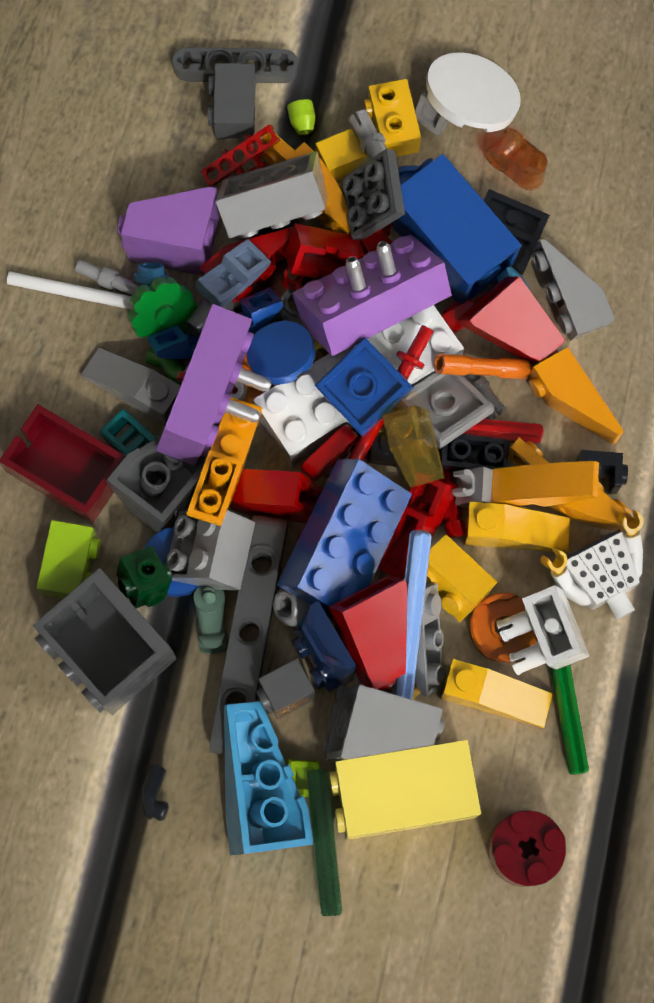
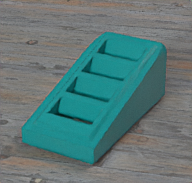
[99,408,156,456]

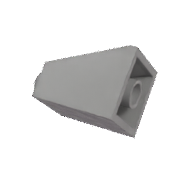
[325,685,444,762]

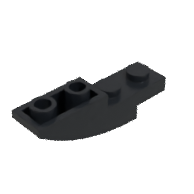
[367,428,509,475]

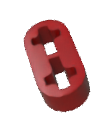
[301,425,360,482]

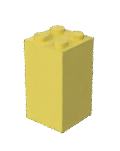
[329,740,481,840]

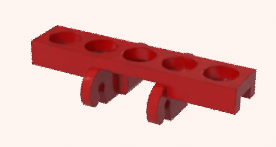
[200,125,281,187]

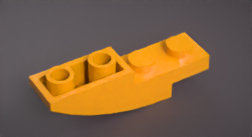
[262,133,351,235]
[187,397,263,526]
[508,437,633,532]

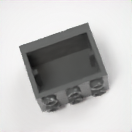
[33,568,177,716]

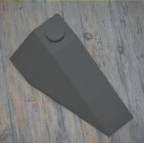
[106,421,221,533]

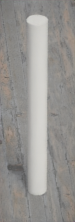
[7,271,133,310]

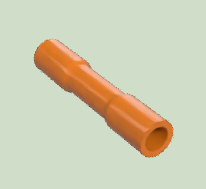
[434,353,531,380]

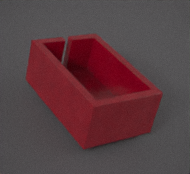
[0,404,126,524]

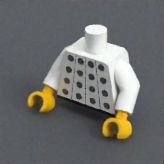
[540,509,643,620]

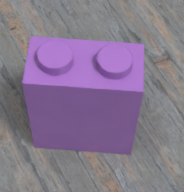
[117,187,220,275]

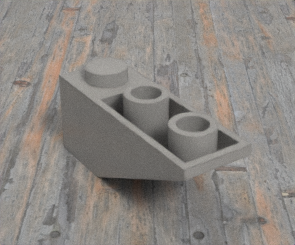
[532,239,615,341]
[415,582,446,696]

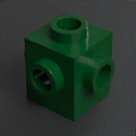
[116,546,172,608]

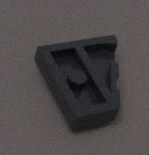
[484,189,550,275]

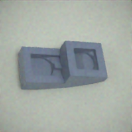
[195,239,271,308]

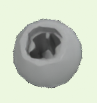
[273,588,310,627]

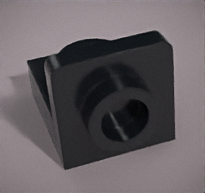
[576,450,628,494]

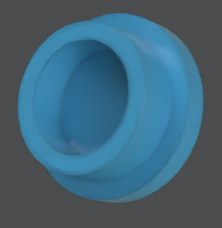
[134,262,168,285]

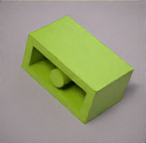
[37,520,101,599]

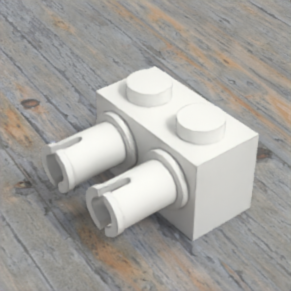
[496,585,590,675]

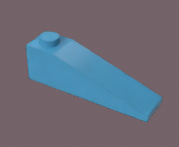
[224,701,313,856]

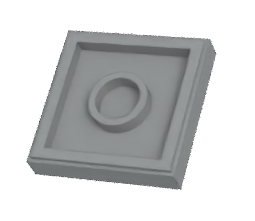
[397,372,494,449]

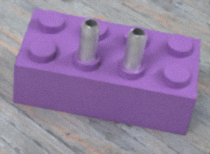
[292,234,452,356]
[156,304,272,466]

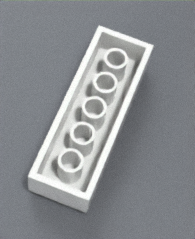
[253,305,464,467]

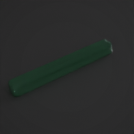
[307,769,343,917]

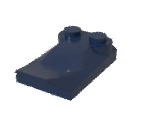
[291,601,356,692]

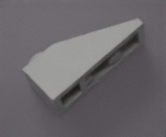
[81,348,181,426]

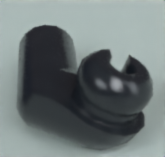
[140,765,169,821]

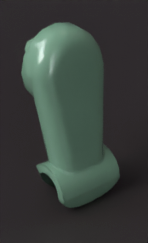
[193,587,228,654]

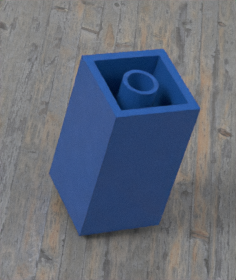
[391,154,522,304]

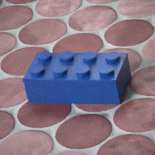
[277,459,412,618]

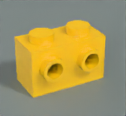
[363,79,421,157]
[426,535,498,622]

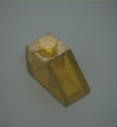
[382,405,444,487]

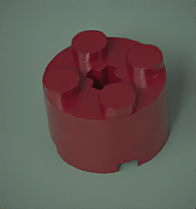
[487,810,566,887]

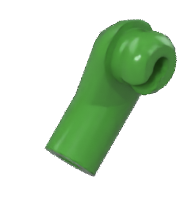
[146,347,185,386]

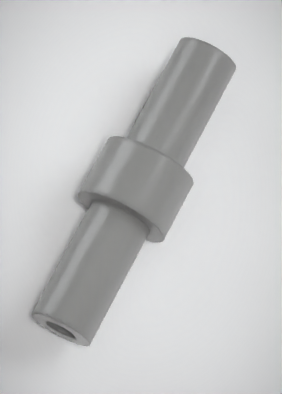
[75,260,141,296]

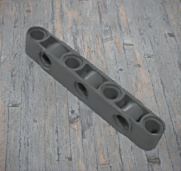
[209,514,288,755]

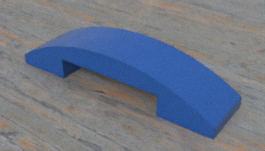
[146,288,283,359]

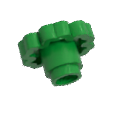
[127,277,197,339]

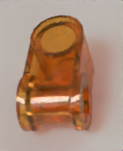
[484,127,548,190]

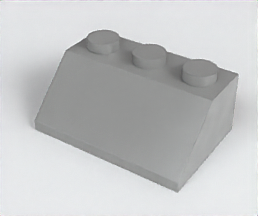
[215,151,328,239]

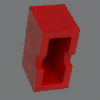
[285,223,365,278]

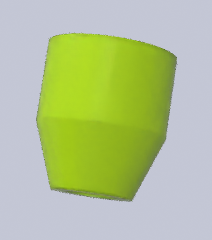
[287,99,316,135]

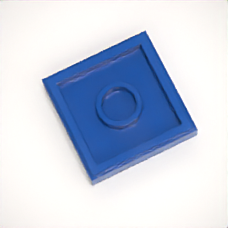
[314,337,414,437]

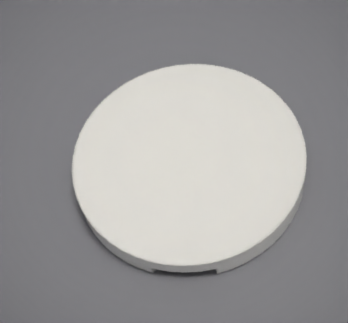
[425,52,521,132]

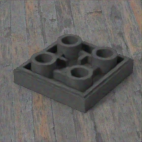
[343,149,405,241]

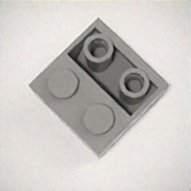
[166,510,255,590]

